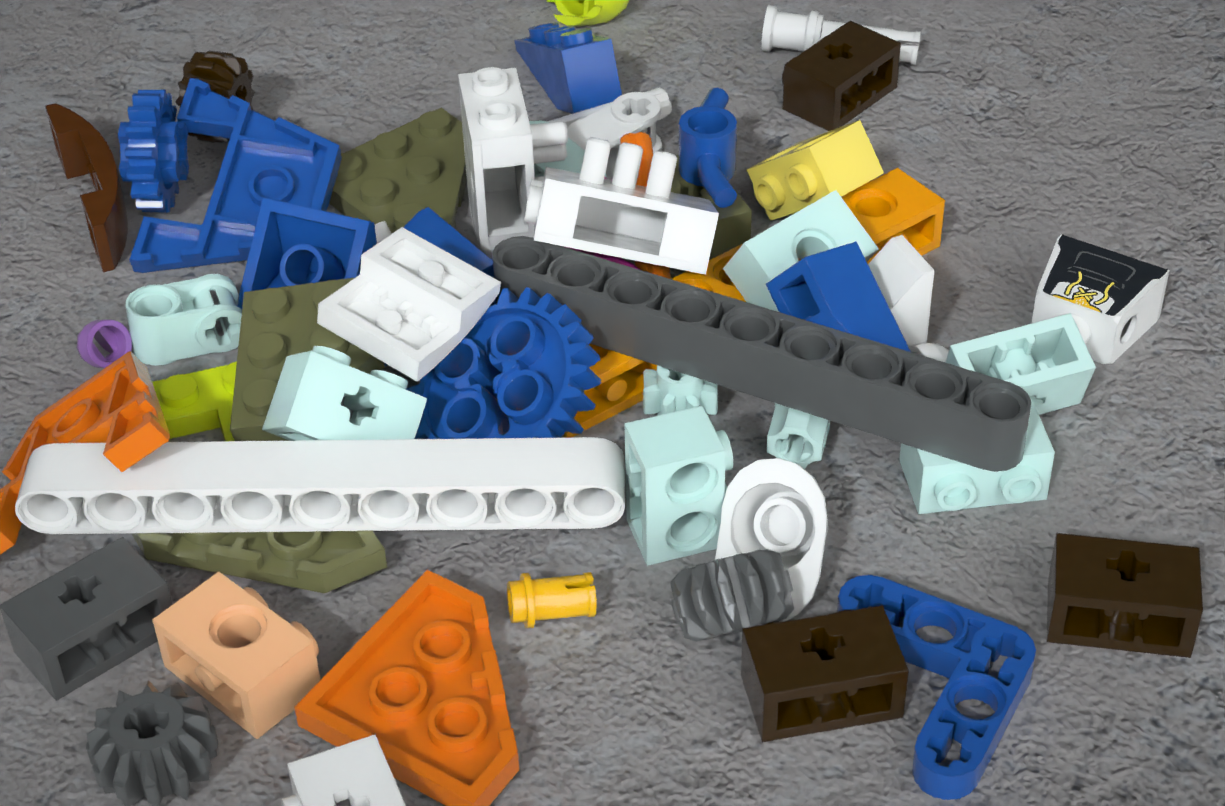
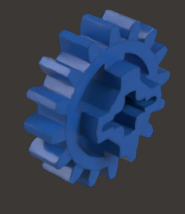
[118,90,189,212]

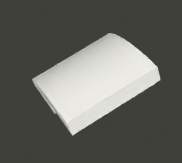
[317,227,501,382]

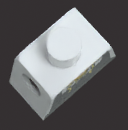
[1032,234,1169,364]

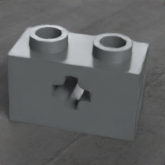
[0,537,172,701]

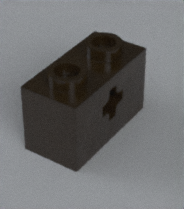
[782,21,901,131]
[1047,533,1203,658]
[741,605,909,742]

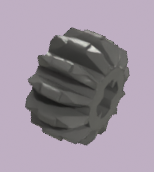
[670,549,794,642]
[86,680,218,806]

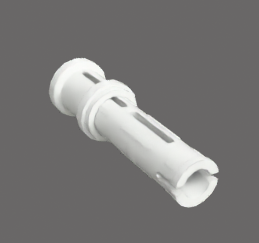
[761,5,921,65]

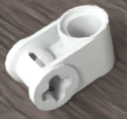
[567,92,662,180]

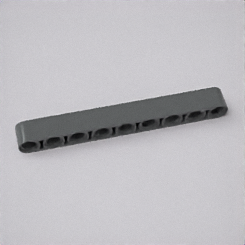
[492,236,1032,472]

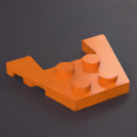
[0,351,170,555]

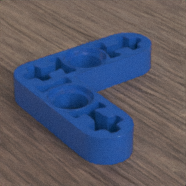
[837,575,1036,800]

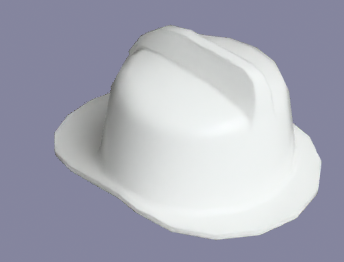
[715,458,829,622]

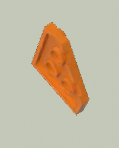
[294,569,519,806]

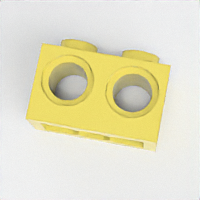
[746,120,884,221]

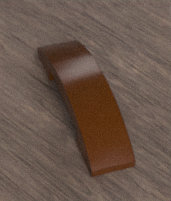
[45,103,128,273]

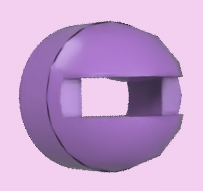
[77,320,132,368]

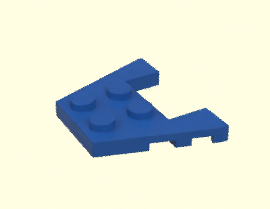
[129,78,342,273]

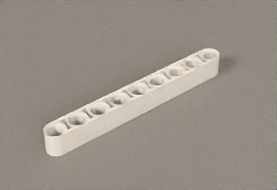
[15,437,625,534]

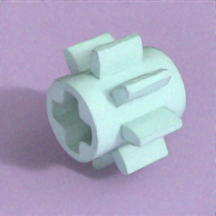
[643,365,718,416]

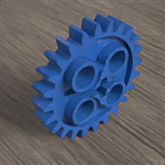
[406,287,601,439]

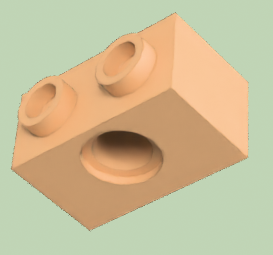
[152,572,321,739]

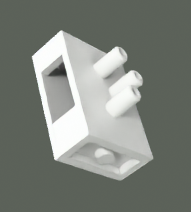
[458,67,568,260]
[524,137,719,275]

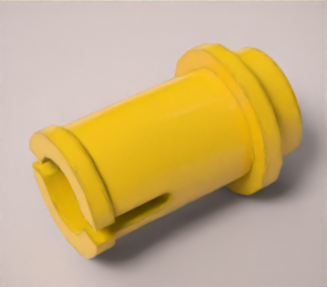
[507,572,597,628]

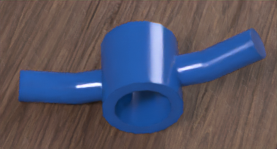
[679,88,737,208]

